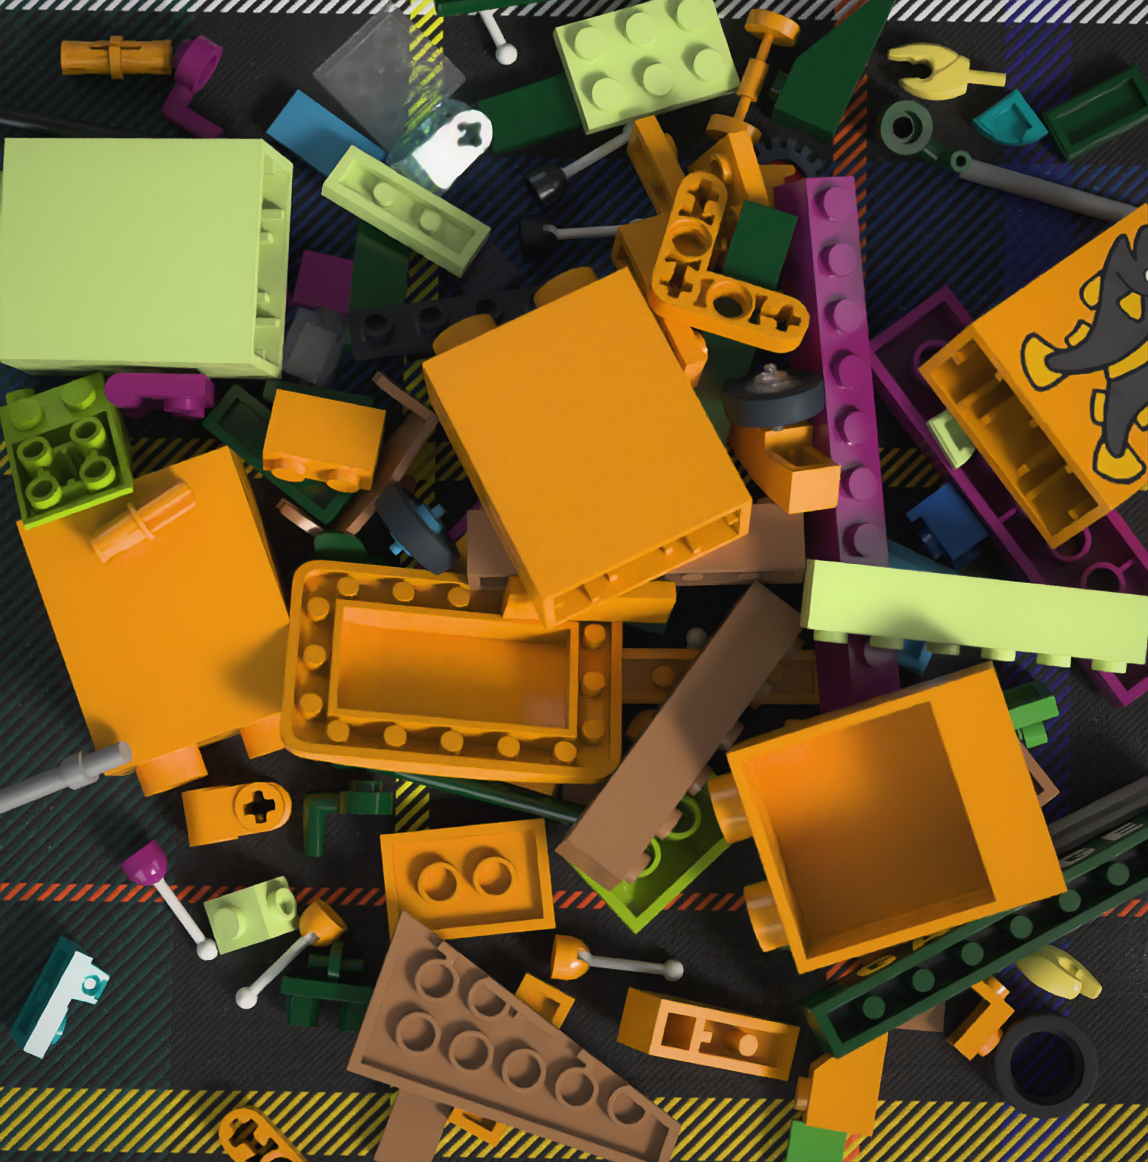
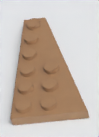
[346,908,682,1162]

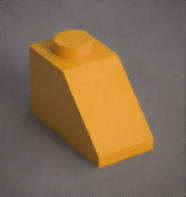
[794,1032,888,1137]

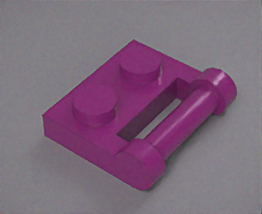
[104,373,220,421]

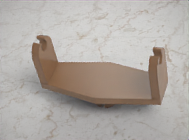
[276,371,439,536]

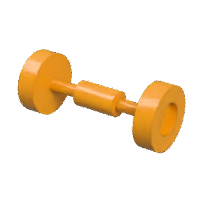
[705,9,801,146]

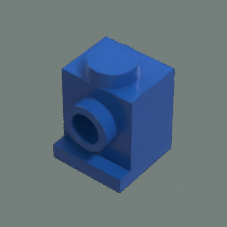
[900,481,989,571]

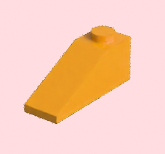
[616,987,800,1081]

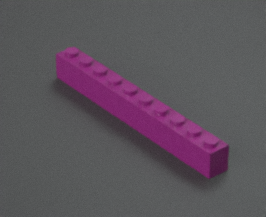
[773,176,900,715]

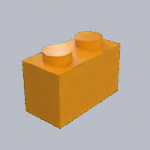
[263,389,386,493]

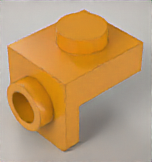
[946,975,1015,1060]

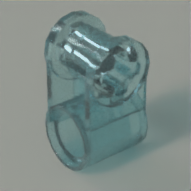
[386,99,493,197]

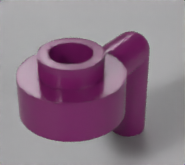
[162,35,224,139]

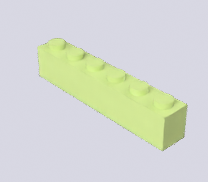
[799,559,1148,673]

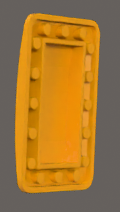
[279,560,623,784]

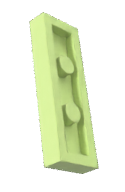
[321,145,491,278]

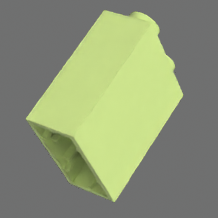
[0,138,293,380]

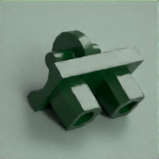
[280,940,375,1033]

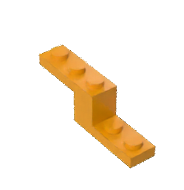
[610,115,722,388]

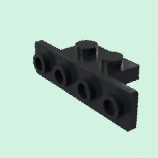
[347,285,543,361]

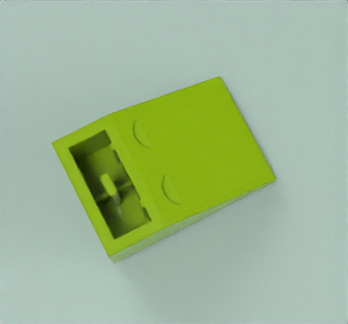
[0,371,133,531]

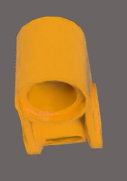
[181,782,292,847]

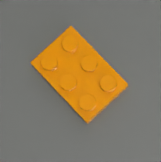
[380,818,556,942]

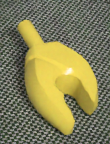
[887,42,1006,100]
[1014,944,1102,999]

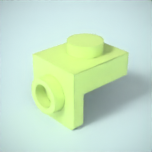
[203,876,299,955]

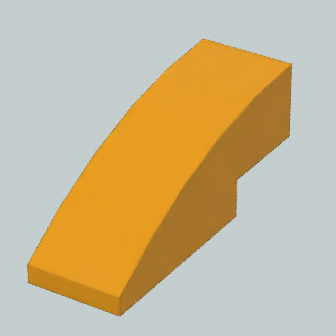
[727,420,841,514]

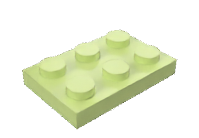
[553,0,740,135]

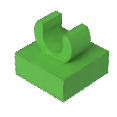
[1002,679,1059,749]

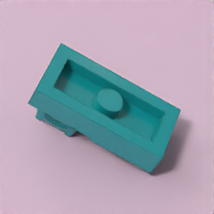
[9,935,110,1058]

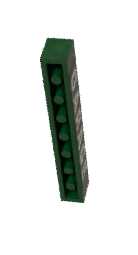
[797,811,1148,1060]

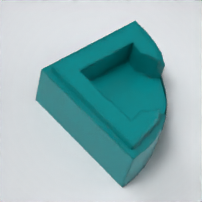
[971,89,1048,146]

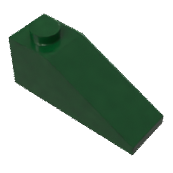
[767,0,896,146]

